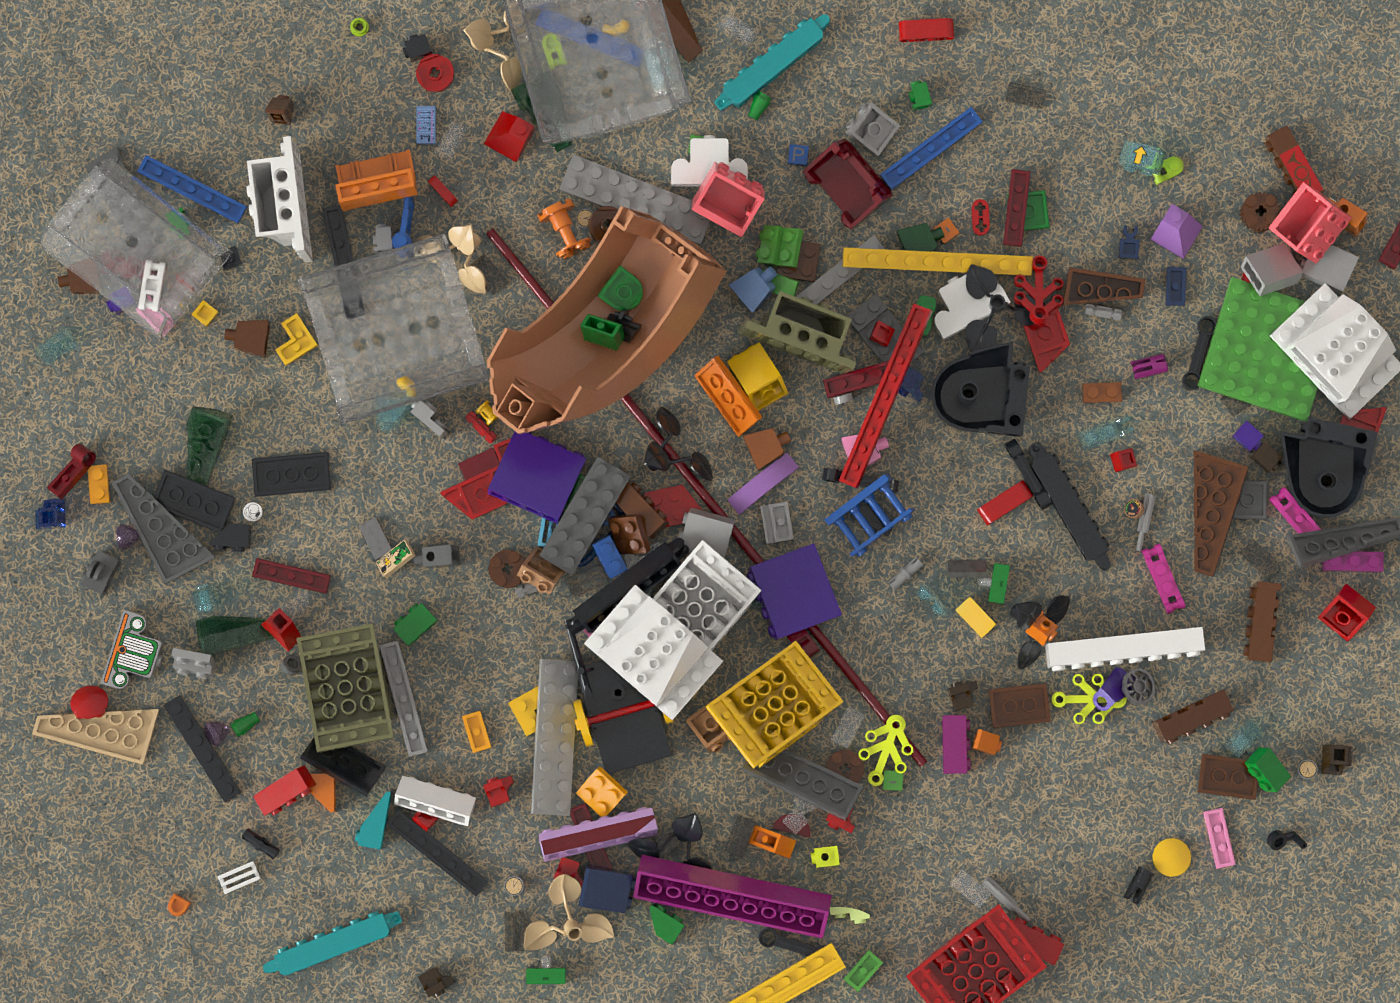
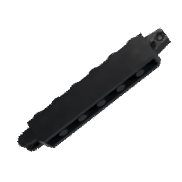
[1029,441,1111,571]
[565,537,690,636]

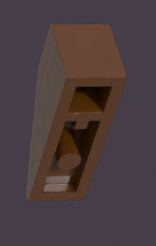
[265,95,293,125]

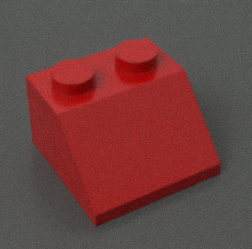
[1318,584,1376,642]

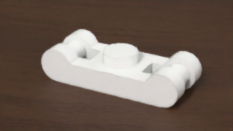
[138,260,166,312]

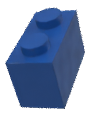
[591,534,628,579]

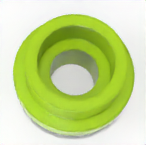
[350,18,369,37]

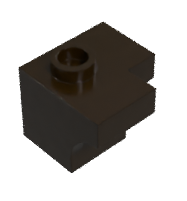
[948,681,978,712]
[1321,745,1353,775]
[418,967,456,998]

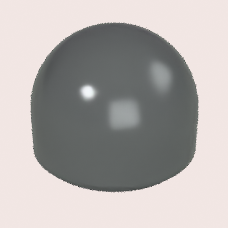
[281,655,301,676]

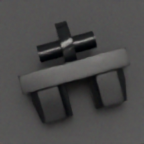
[604,308,641,343]

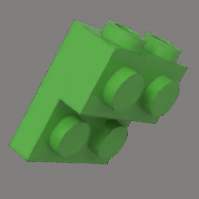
[756,225,804,268]

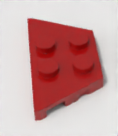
[1023,308,1070,373]
[1339,407,1387,434]
[440,465,507,520]
[644,485,703,528]

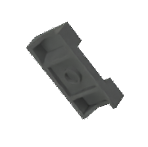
[847,293,925,363]

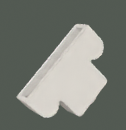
[671,135,748,187]
[934,274,1011,341]

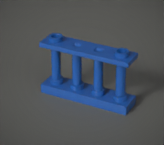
[824,473,916,557]

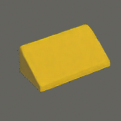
[955,597,996,638]

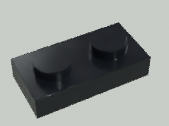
[859,501,896,536]

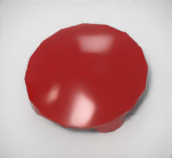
[70,685,109,719]

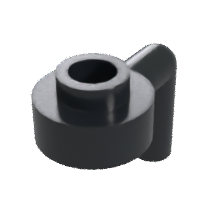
[1267,830,1307,851]

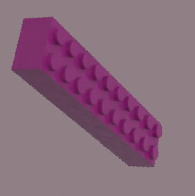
[633,855,832,938]

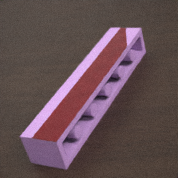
[539,807,658,862]

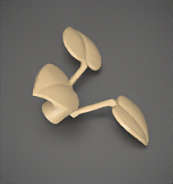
[464,2,525,91]
[416,224,487,293]
[524,874,614,950]

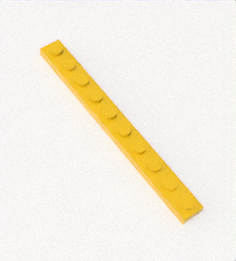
[842,247,1033,276]

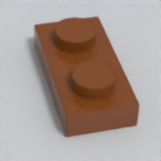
[1082,382,1122,403]

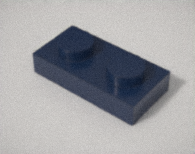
[1165,267,1186,306]

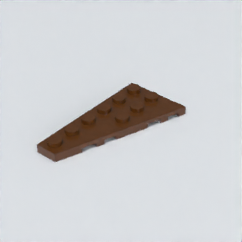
[1193,450,1249,577]

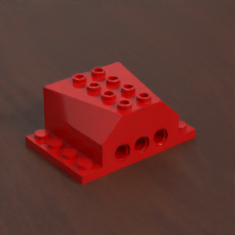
[906,904,1047,1003]

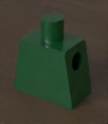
[896,223,945,252]

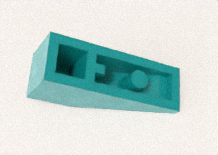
[355,791,392,850]

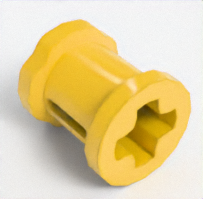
[476,400,498,426]

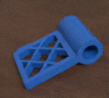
[392,196,415,257]

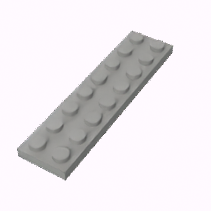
[559,154,711,245]
[531,659,578,816]

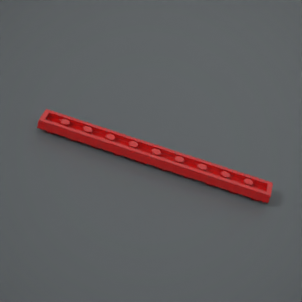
[839,303,932,489]

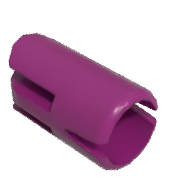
[1131,354,1168,380]

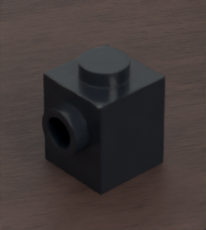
[402,34,433,62]

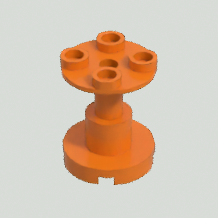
[537,199,591,259]

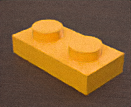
[88,464,110,505]
[462,711,492,753]

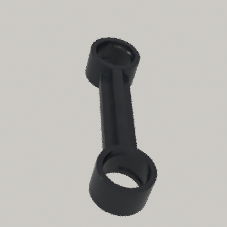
[1181,316,1217,391]
[1004,438,1053,510]
[822,468,899,493]
[758,928,825,956]

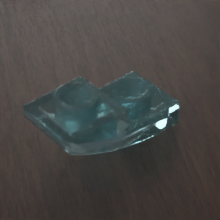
[916,584,948,618]

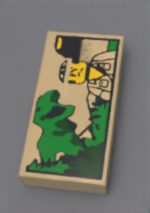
[376,539,416,578]

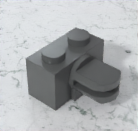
[81,550,121,596]

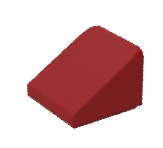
[1110,448,1137,472]

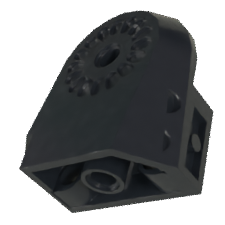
[931,342,1030,437]
[1280,417,1377,518]

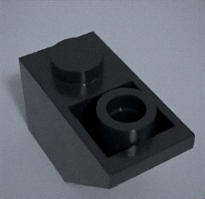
[209,523,251,552]

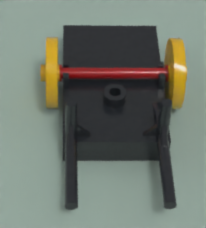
[564,619,674,774]

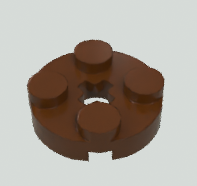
[588,206,618,243]
[488,550,525,588]
[826,750,864,783]

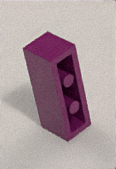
[1322,551,1384,573]
[942,715,971,774]

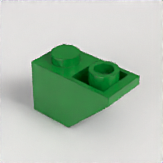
[650,904,685,945]

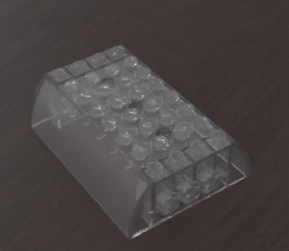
[41,158,233,341]

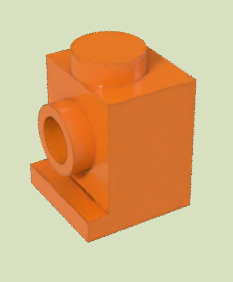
[1025,611,1058,646]

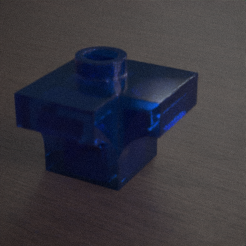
[898,366,925,403]
[35,499,66,530]

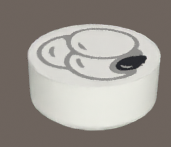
[243,502,263,522]

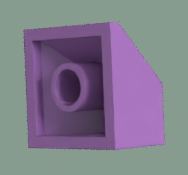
[1150,204,1203,259]

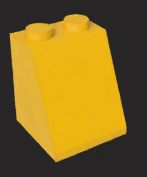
[727,342,788,411]

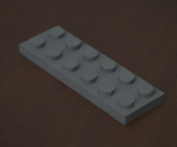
[539,456,631,575]
[742,749,863,821]

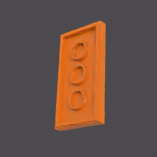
[694,355,763,437]

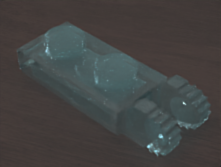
[1078,416,1134,451]

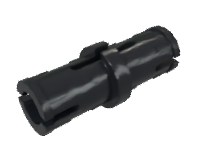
[241,828,280,859]

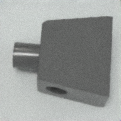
[413,545,461,568]

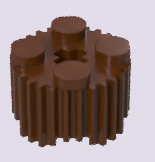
[1239,192,1280,233]

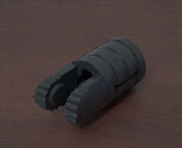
[1123,866,1154,905]

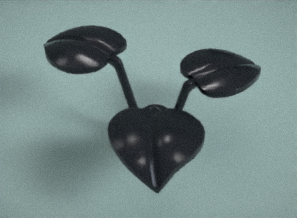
[964,264,1046,352]
[644,407,713,481]
[1010,595,1070,670]
[628,813,712,870]

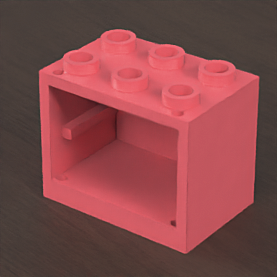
[692,162,765,237]
[1269,182,1352,264]

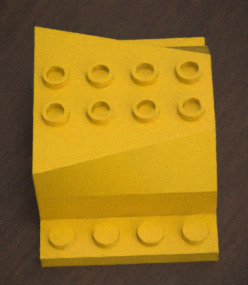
[706,641,844,769]

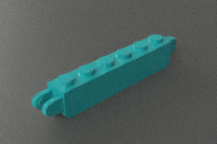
[714,14,830,111]
[263,911,403,976]

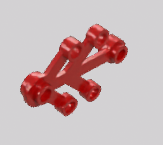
[1013,255,1064,325]

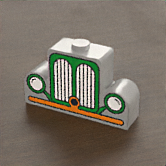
[100,610,164,689]

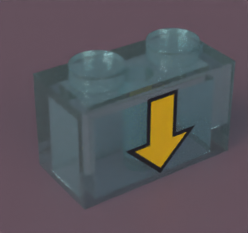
[1119,141,1166,176]

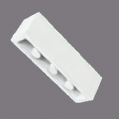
[394,776,476,826]

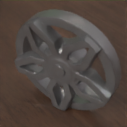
[1121,668,1155,705]

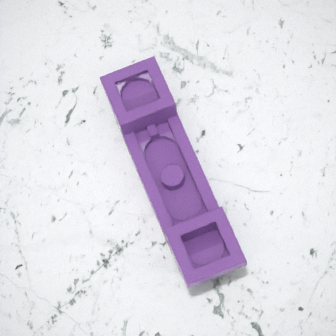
[728,453,799,515]

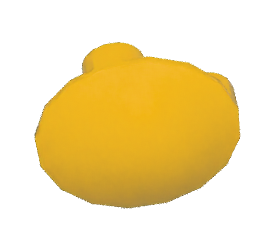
[1152,838,1191,877]

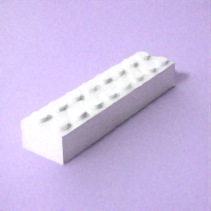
[1045,627,1205,671]

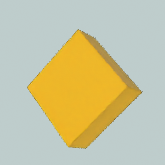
[191,300,219,327]

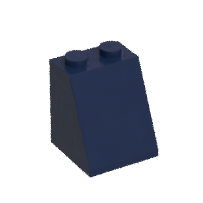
[578,864,636,913]

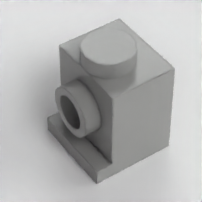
[373,224,394,254]

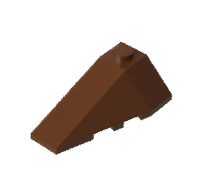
[637,0,703,63]

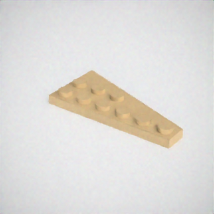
[32,709,160,765]

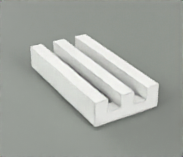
[217,861,261,894]

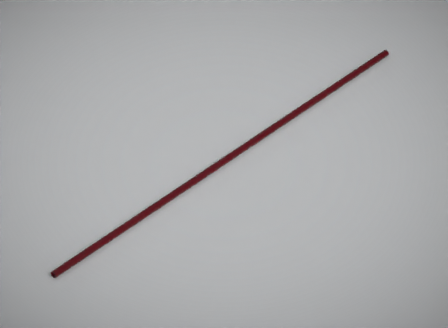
[486,228,928,767]

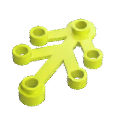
[1051,674,1127,724]
[859,715,913,786]

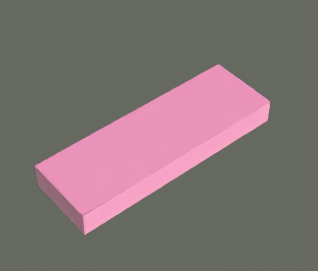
[1203,808,1236,869]

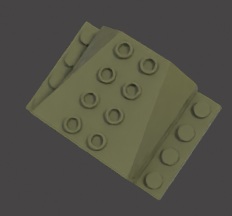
[737,291,856,374]
[297,623,394,753]

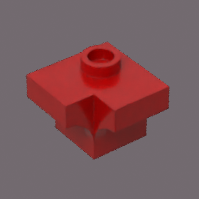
[483,776,514,807]
[826,808,855,833]
[554,857,583,888]

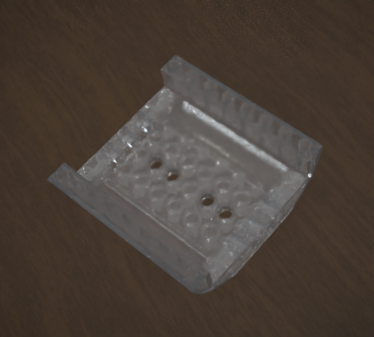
[502,0,691,144]
[298,234,489,425]

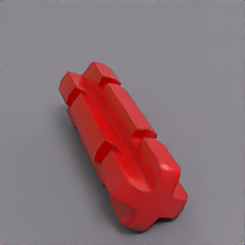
[465,411,497,444]

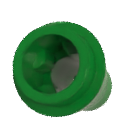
[748,91,772,121]
[230,712,260,737]

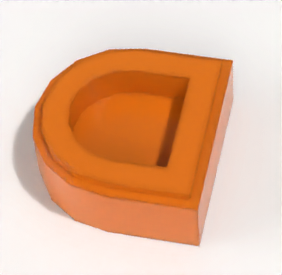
[168,893,191,916]

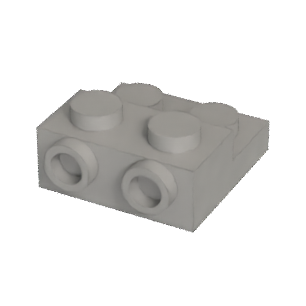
[845,102,900,156]
[410,398,448,439]
[172,648,216,679]

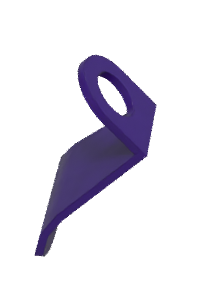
[1093,667,1134,711]

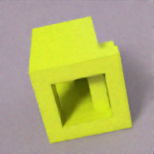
[811,846,840,868]

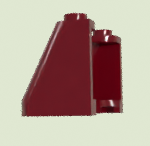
[802,139,893,229]

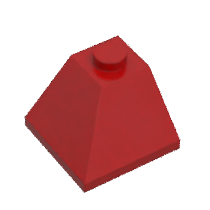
[484,111,535,163]

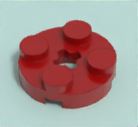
[416,54,454,93]

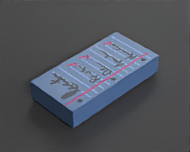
[416,106,436,145]

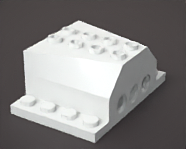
[247,136,313,263]
[1270,283,1400,420]
[653,540,762,651]
[584,585,723,720]

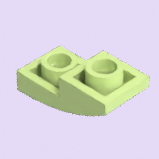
[829,907,870,924]

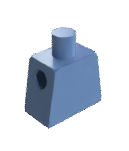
[729,267,777,313]

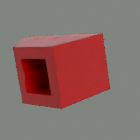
[261,608,301,652]

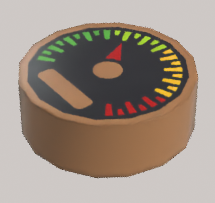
[1124,499,1144,519]

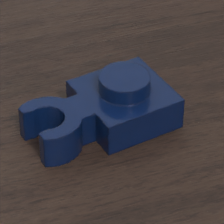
[1118,225,1140,260]

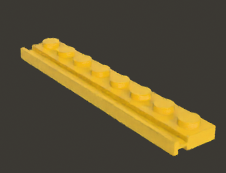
[728,942,846,1003]

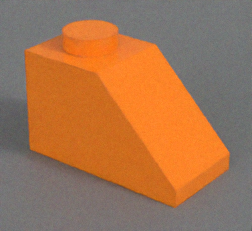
[972,729,1002,755]
[311,774,336,812]
[749,825,796,859]

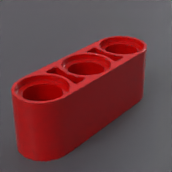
[898,18,954,43]
[977,480,1033,526]

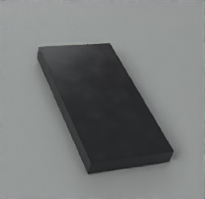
[252,452,331,497]
[154,469,236,533]
[300,738,386,797]

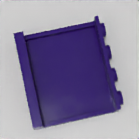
[488,431,586,524]
[747,543,842,641]

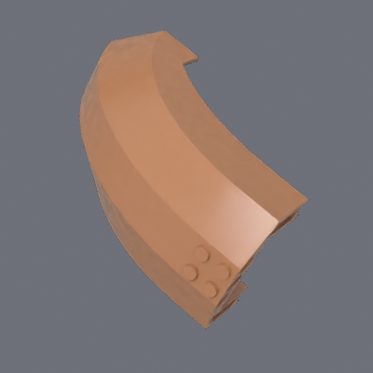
[487,206,727,434]

